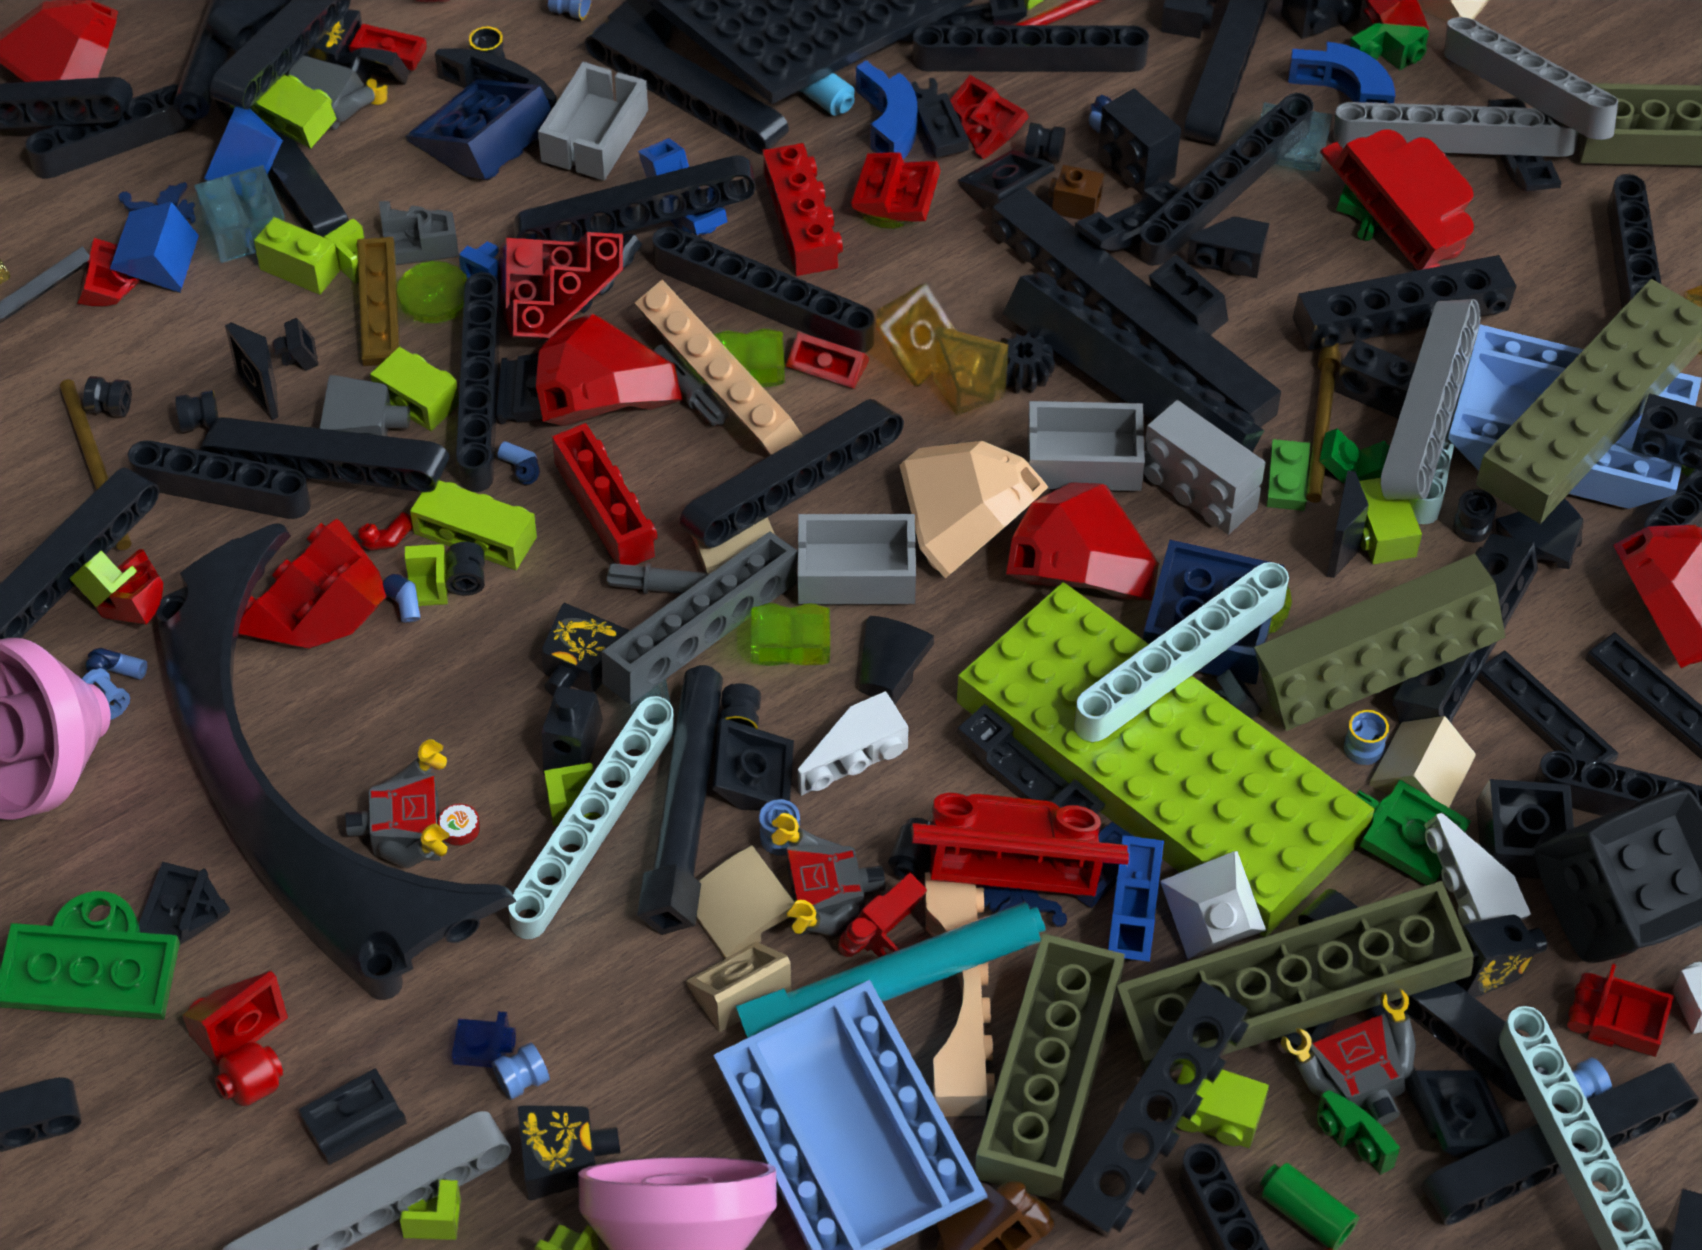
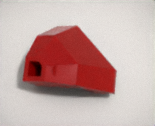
[0,0,118,82]
[499,232,623,339]
[536,313,682,426]
[1006,482,1159,601]
[238,518,386,648]
[1613,525,1702,669]

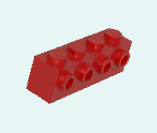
[763,143,843,276]
[552,423,658,566]

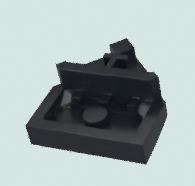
[332,48,410,86]
[1496,498,1583,569]
[139,861,230,945]

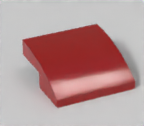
[851,152,941,222]

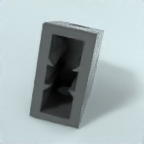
[320,375,410,436]

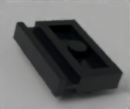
[496,353,543,424]
[298,1068,407,1166]

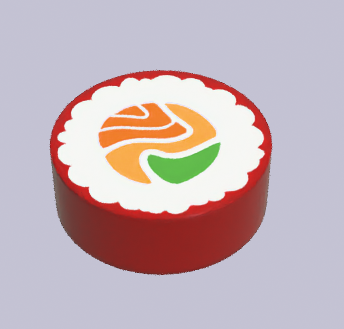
[438,803,480,846]

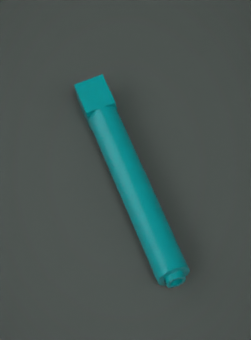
[736,902,1046,1038]

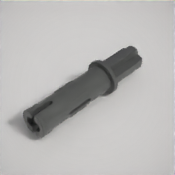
[654,343,729,426]
[607,563,710,594]

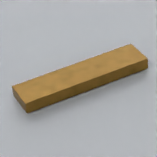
[357,237,400,366]

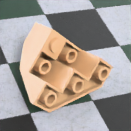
[899,441,1048,578]

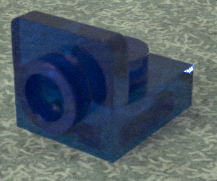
[452,1011,516,1068]

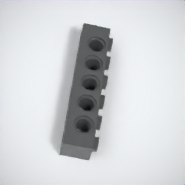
[602,531,798,705]

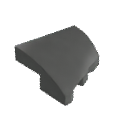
[379,201,459,265]

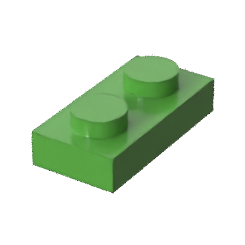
[1267,439,1310,511]

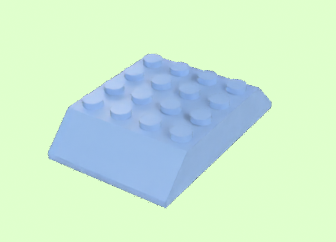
[1448,325,1702,509]
[714,980,987,1250]

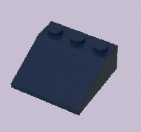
[405,79,552,180]
[1143,540,1285,685]

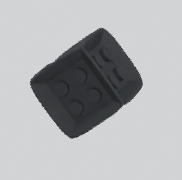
[1535,788,1702,963]

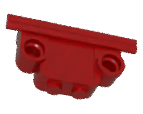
[1320,129,1474,270]
[911,793,1129,896]

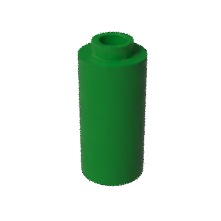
[1260,1162,1359,1250]

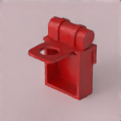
[838,873,928,957]
[1567,963,1674,1057]

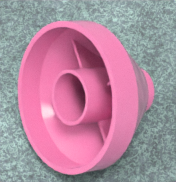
[0,638,111,820]
[579,1157,777,1250]

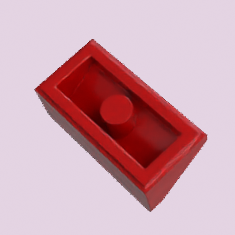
[785,332,870,389]

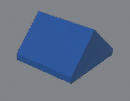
[204,106,283,200]
[110,202,199,293]

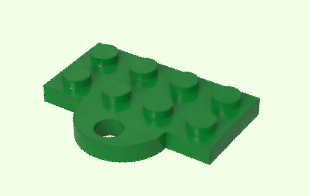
[0,891,180,1020]

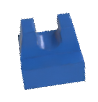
[459,241,499,286]

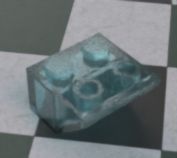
[194,165,285,263]

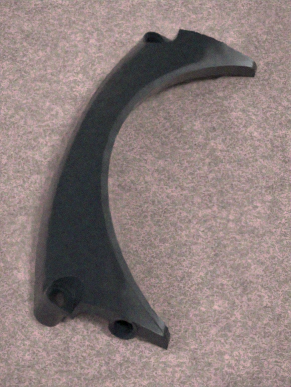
[156,523,517,1000]

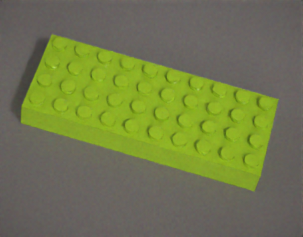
[957,582,1374,937]

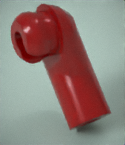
[358,512,413,551]

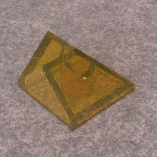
[876,283,964,387]
[933,326,1008,416]

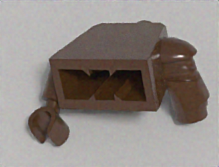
[936,1181,1054,1250]

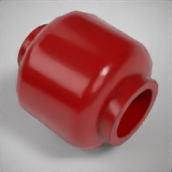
[215,1042,283,1107]

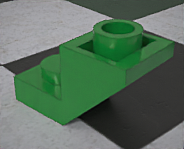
[1350,23,1429,71]
[1319,428,1390,483]

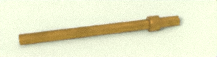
[1306,343,1341,503]
[60,379,132,550]

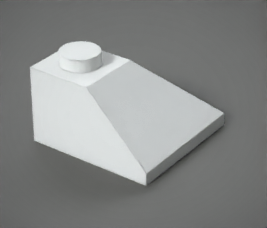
[1160,851,1266,960]

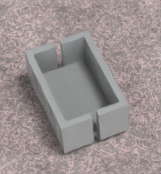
[538,62,648,181]
[1143,400,1265,535]
[1027,401,1145,491]
[798,514,916,604]

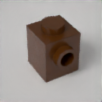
[1048,164,1104,220]

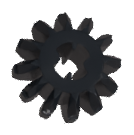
[992,331,1055,393]

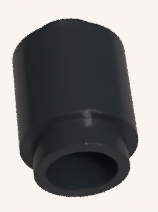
[888,817,931,879]

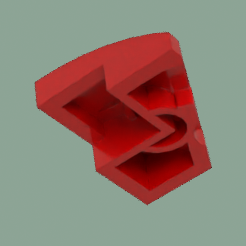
[950,75,1029,160]
[77,238,141,307]
[96,549,164,624]

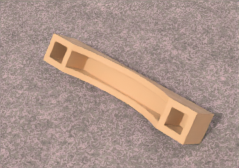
[635,279,803,456]
[924,873,995,1117]

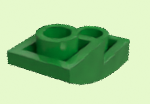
[1317,1090,1400,1175]

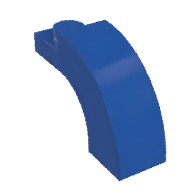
[1288,42,1395,103]
[856,60,917,159]
[638,138,728,235]
[1108,835,1164,962]

